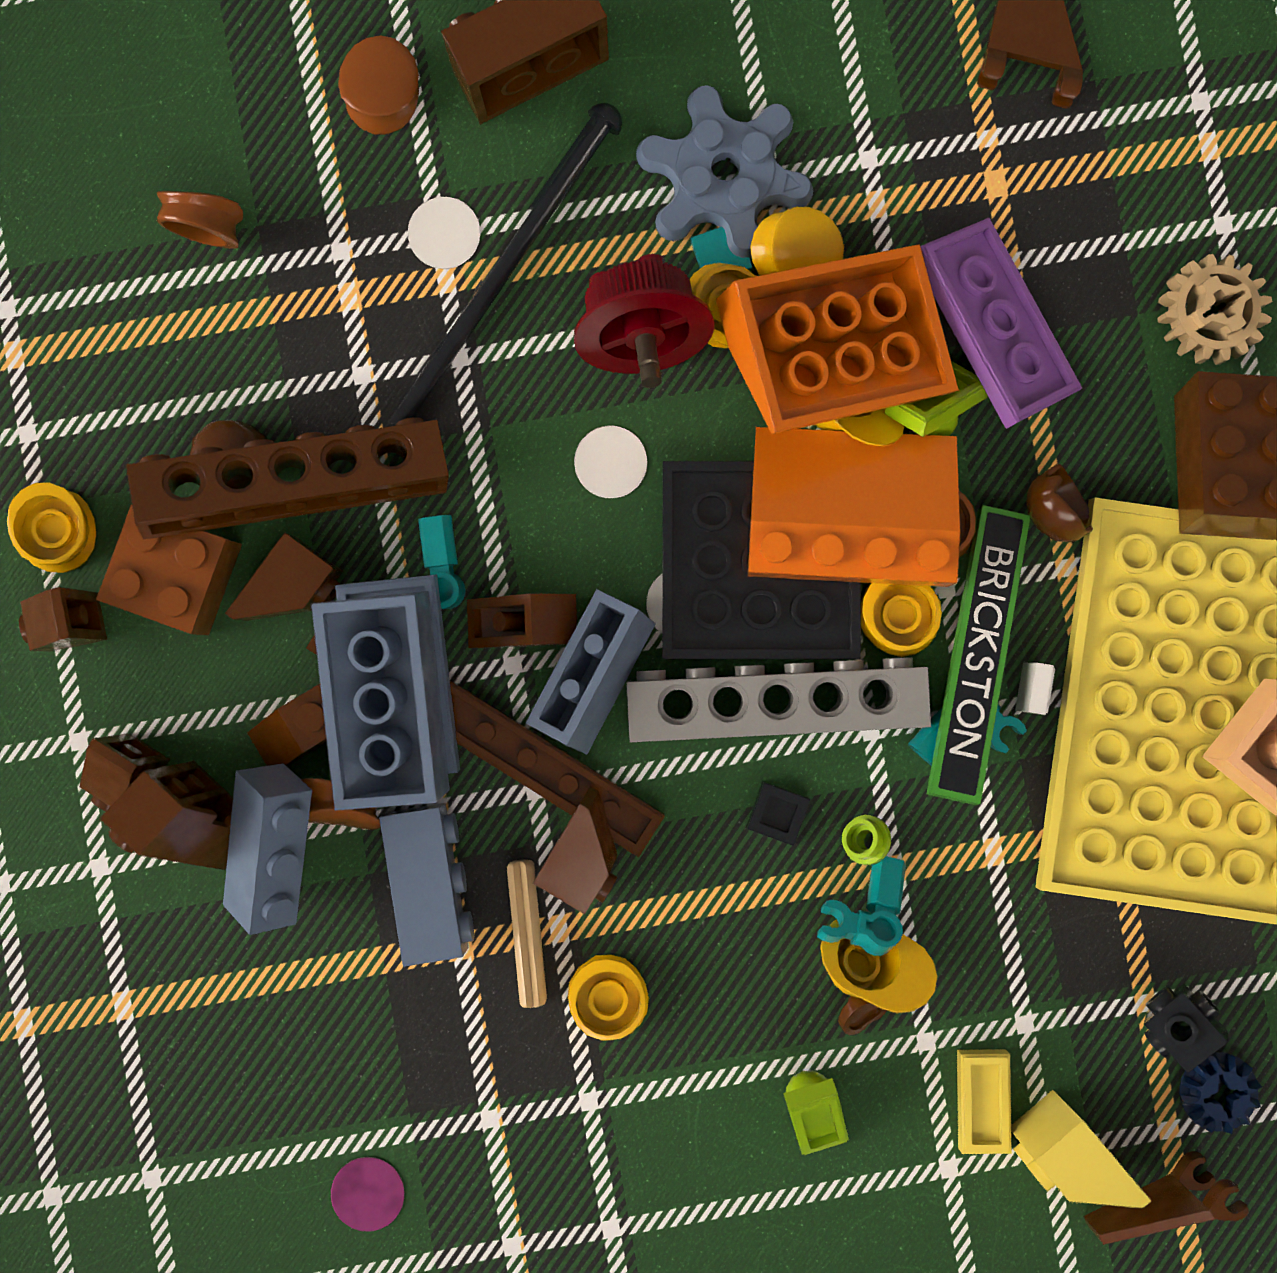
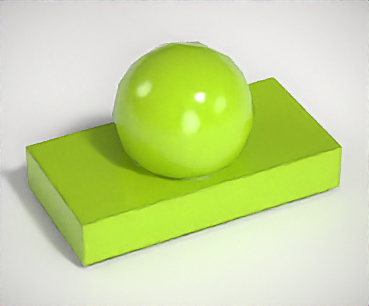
[885,362,988,437]
[783,1070,849,1155]

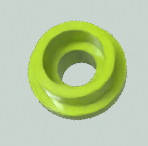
[842,815,891,865]

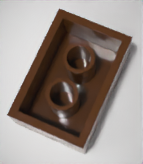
[441,0,609,124]
[1174,371,1277,540]

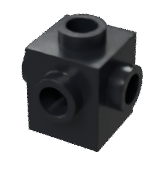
[1144,984,1228,1073]

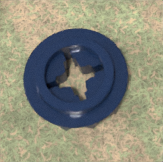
[1179,1052,1262,1134]

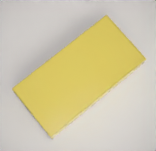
[957,1049,1012,1154]

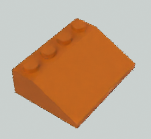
[716,244,959,434]
[748,427,960,587]

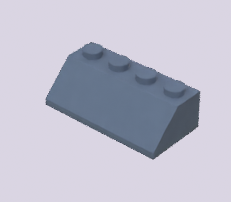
[312,591,450,810]

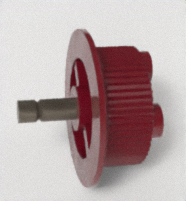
[574,254,714,388]

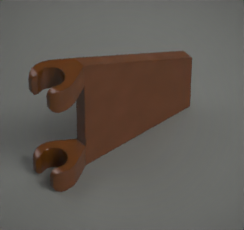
[977,0,1083,109]
[1083,1151,1249,1245]

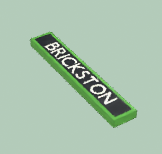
[926,505,1030,805]

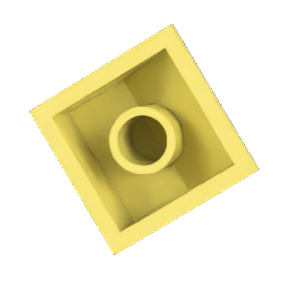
[1011,1090,1151,1208]

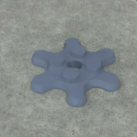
[636,85,813,258]

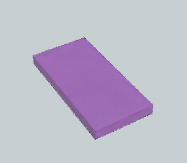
[920,218,1083,429]

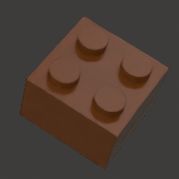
[96,505,242,635]

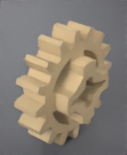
[1157,254,1272,365]

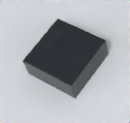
[746,781,811,846]

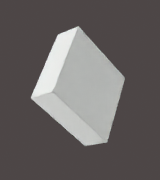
[1015,662,1055,715]

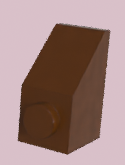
[225,533,343,621]
[19,587,107,652]
[467,593,577,648]
[247,684,327,767]
[79,733,170,812]
[533,786,618,914]

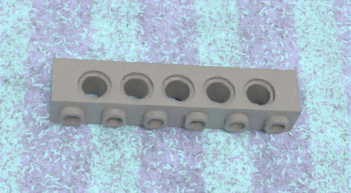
[627,658,931,742]

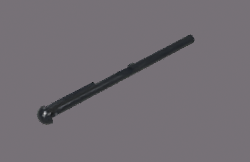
[388,103,622,426]

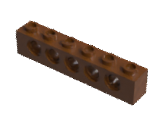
[126,418,449,540]

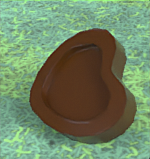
[838,996,887,1035]

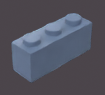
[526,589,656,754]
[223,764,312,935]
[379,803,474,967]

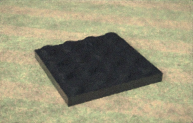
[662,461,861,659]

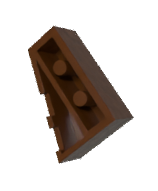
[99,761,233,870]

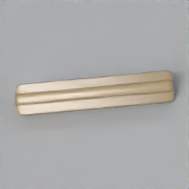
[507,859,547,1008]

